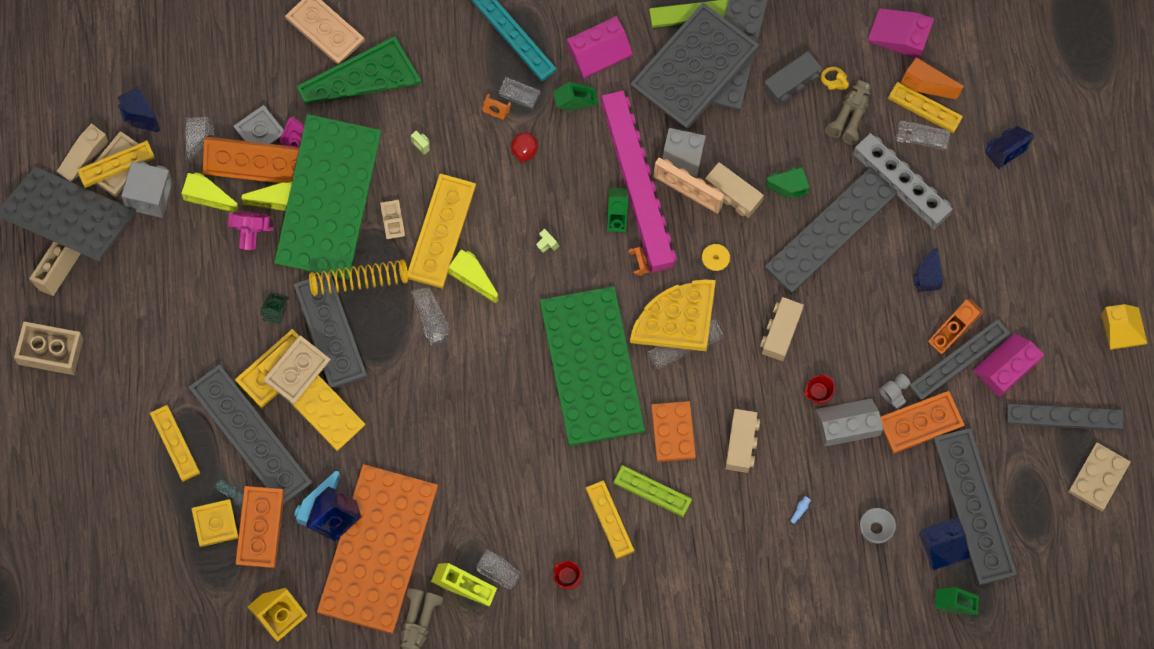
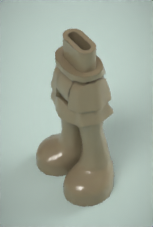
[825,80,871,145]
[400,588,444,649]

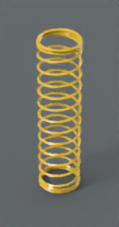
[309,259,408,297]

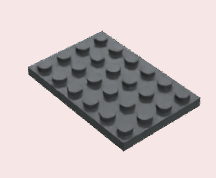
[630,3,760,130]
[0,166,136,262]

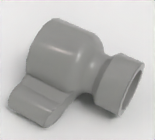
[879,373,911,411]

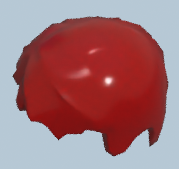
[510,132,539,164]
[803,374,835,404]
[553,561,583,590]

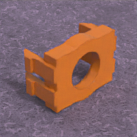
[482,94,511,120]
[628,247,650,276]

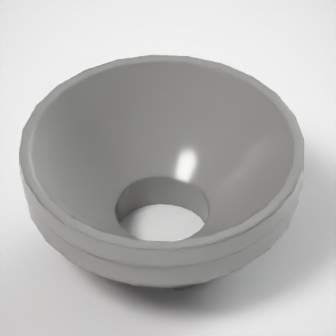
[860,508,896,544]

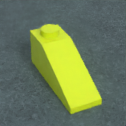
[181,173,239,212]
[242,181,292,211]
[448,250,498,303]
[431,563,497,606]

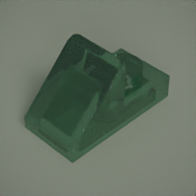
[260,292,289,324]

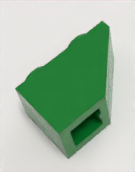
[765,167,810,199]
[607,188,628,232]

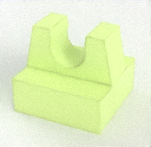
[536,229,559,253]

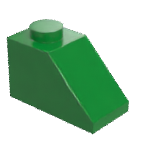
[553,82,598,111]
[935,587,979,615]

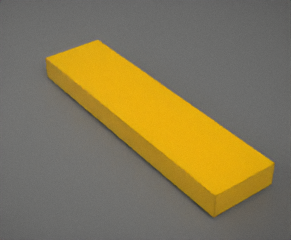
[888,82,963,134]
[77,141,155,188]
[150,405,200,482]
[586,480,634,559]

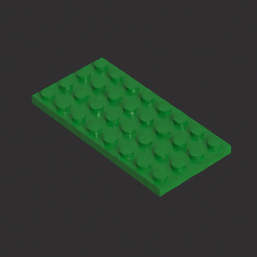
[274,114,382,280]
[540,286,645,447]

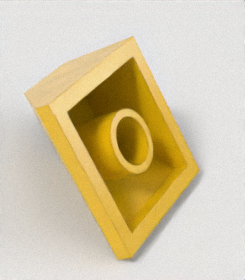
[1101,304,1147,350]
[248,588,307,642]

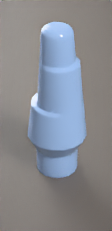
[790,496,811,523]

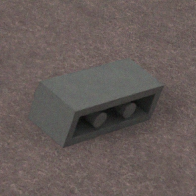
[763,51,822,105]

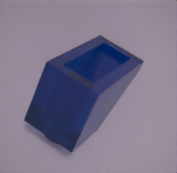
[913,248,943,292]

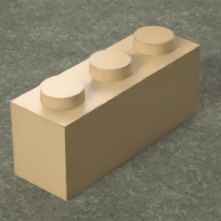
[705,162,764,218]
[29,241,81,296]
[760,297,804,362]
[725,409,760,473]

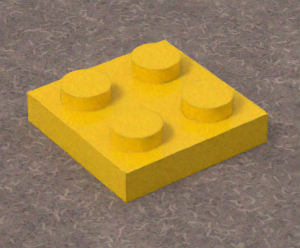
[192,499,239,547]

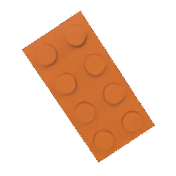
[880,391,965,454]
[236,486,285,568]

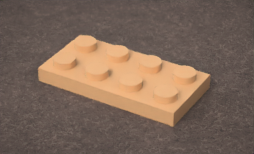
[285,0,365,65]
[653,158,724,214]

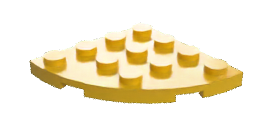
[630,280,716,351]

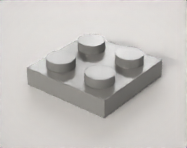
[233,105,284,144]

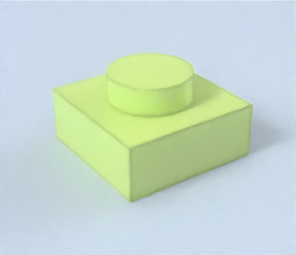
[411,131,430,155]

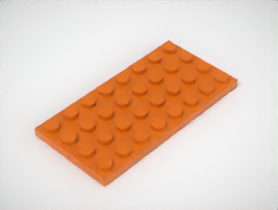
[317,464,438,634]

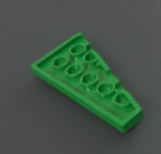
[296,36,422,105]

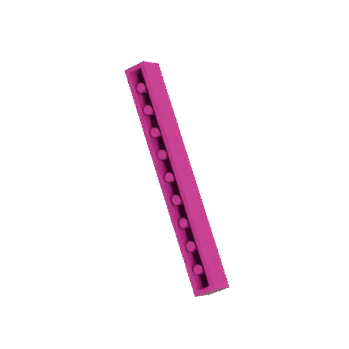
[601,91,676,273]

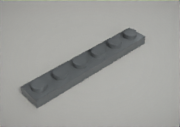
[909,319,1010,402]
[1006,404,1123,431]

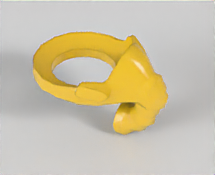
[821,67,849,90]

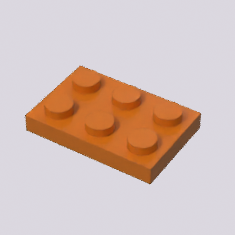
[651,401,696,462]

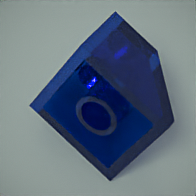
[117,87,160,132]
[985,126,1034,169]
[306,486,362,541]
[919,517,970,571]

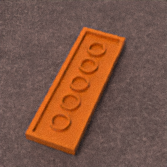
[203,137,300,183]

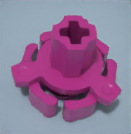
[228,211,273,250]

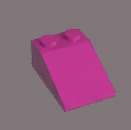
[867,8,934,59]

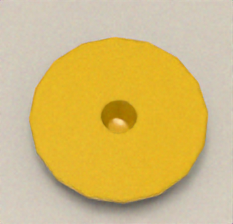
[702,244,730,271]

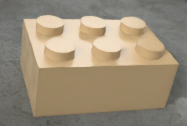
[14,321,84,375]

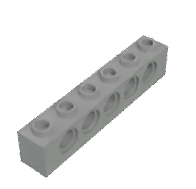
[853,133,952,230]

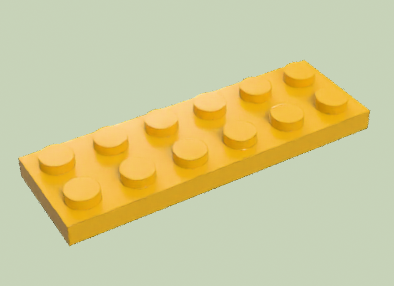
[408,174,476,289]
[257,341,366,452]

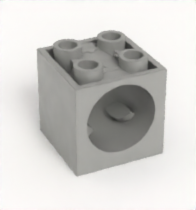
[121,161,173,218]

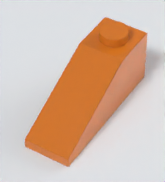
[901,58,964,100]

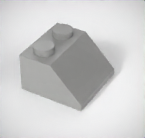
[662,128,706,178]

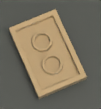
[95,131,138,197]
[263,335,331,405]
[1068,443,1131,512]

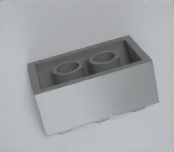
[815,398,883,447]

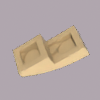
[380,200,405,239]

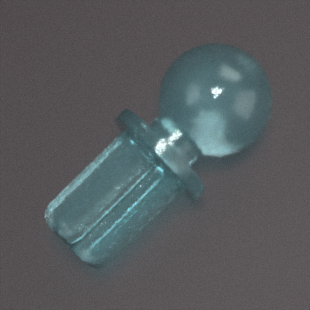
[215,479,244,506]

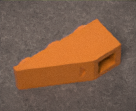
[928,299,984,354]

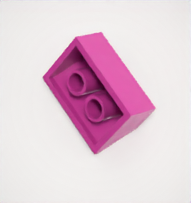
[566,16,633,79]
[973,333,1044,398]

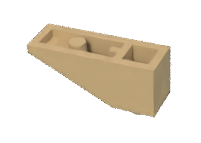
[56,123,109,182]

